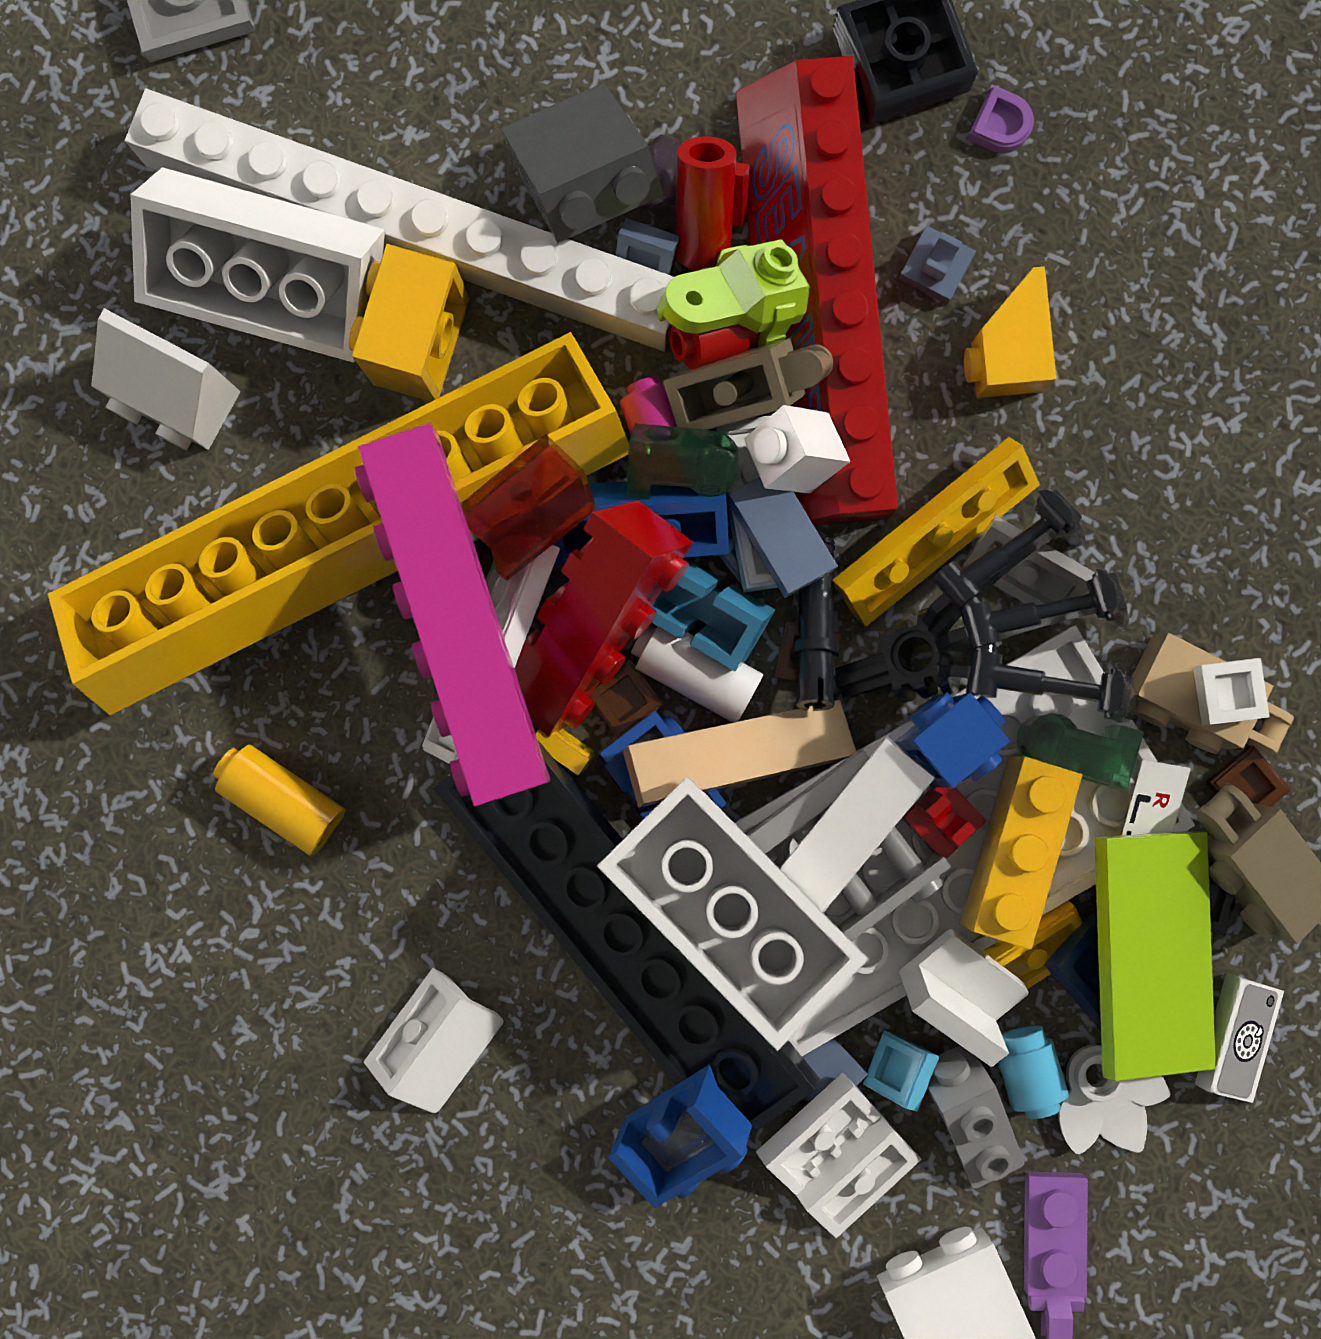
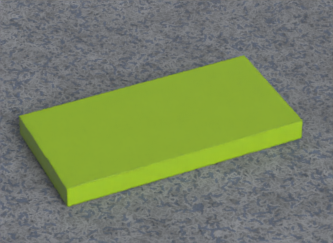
[1094,831,1216,1081]

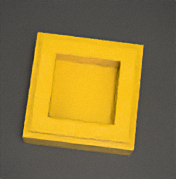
[536,729,595,775]

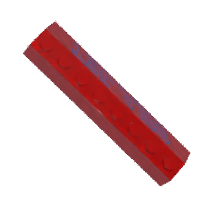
[736,56,898,526]

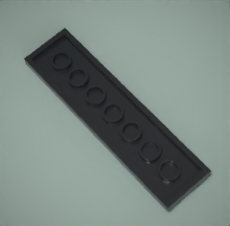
[433,733,821,1136]

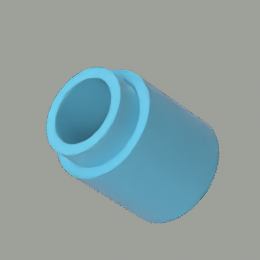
[998,1025,1069,1119]

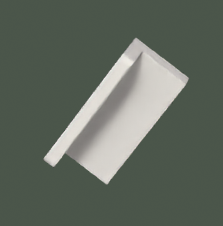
[899,929,1028,1067]
[364,968,503,1113]

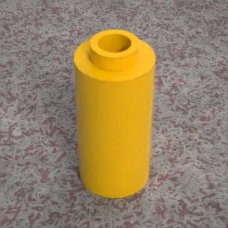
[213,744,346,857]

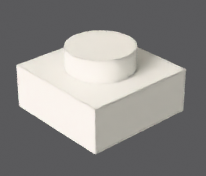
[1193,658,1270,725]

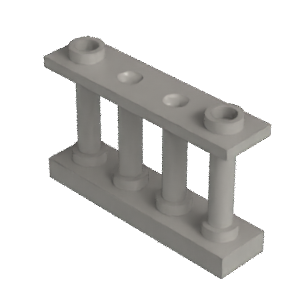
[745,750,951,942]

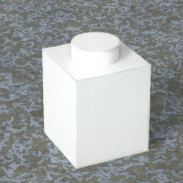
[744,405,851,493]

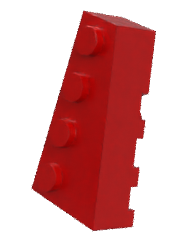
[514,500,694,737]

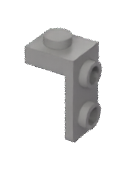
[927,1045,1024,1188]

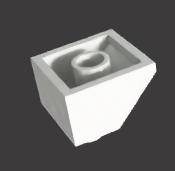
[91,308,241,451]

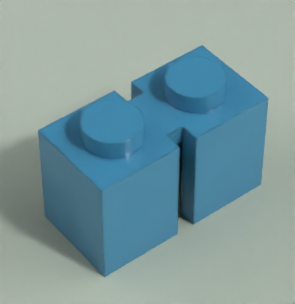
[651,557,775,671]

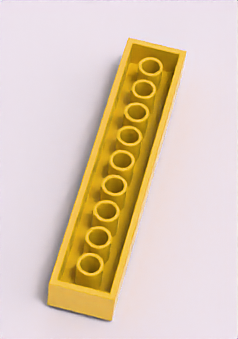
[48,332,632,716]

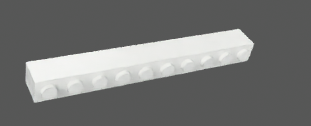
[125,88,674,352]

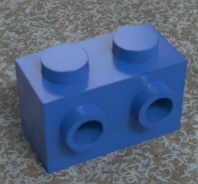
[894,692,1011,788]

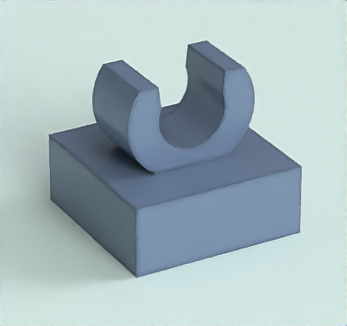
[898,225,976,305]

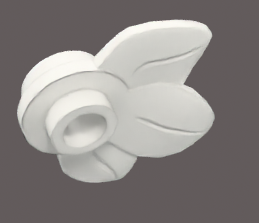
[1058,1044,1171,1154]

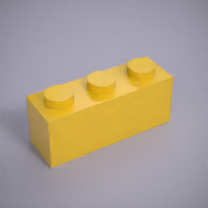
[959,756,1083,950]

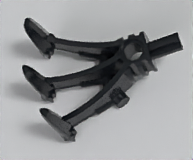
[834,490,1136,723]

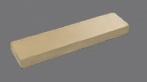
[623,700,856,808]

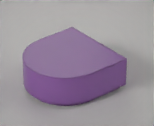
[966,85,1034,153]

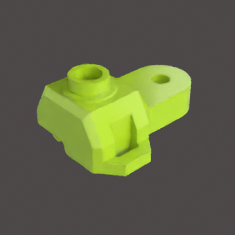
[657,239,810,347]

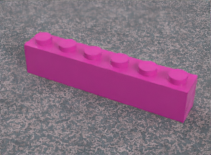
[355,423,551,806]

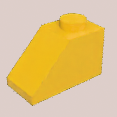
[964,266,1057,398]

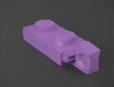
[1024,1171,1088,1339]

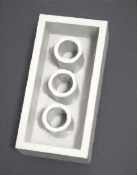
[130,167,385,363]
[597,776,869,1051]

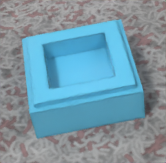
[863,1030,940,1112]

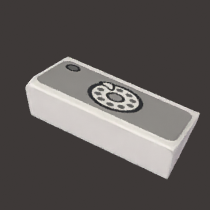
[1195,973,1284,1103]

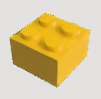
[349,243,470,402]

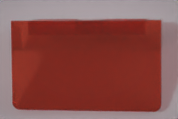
[461,434,596,580]

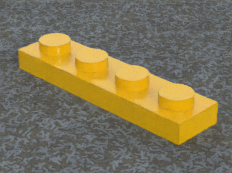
[832,437,1040,627]

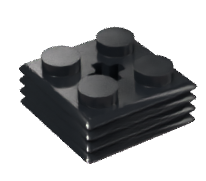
[833,0,978,124]

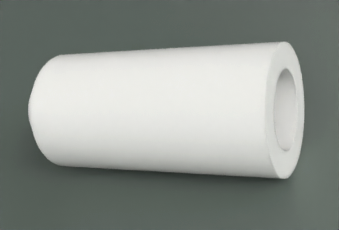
[631,625,763,723]

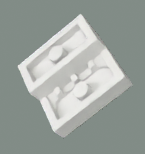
[756,1072,922,1238]

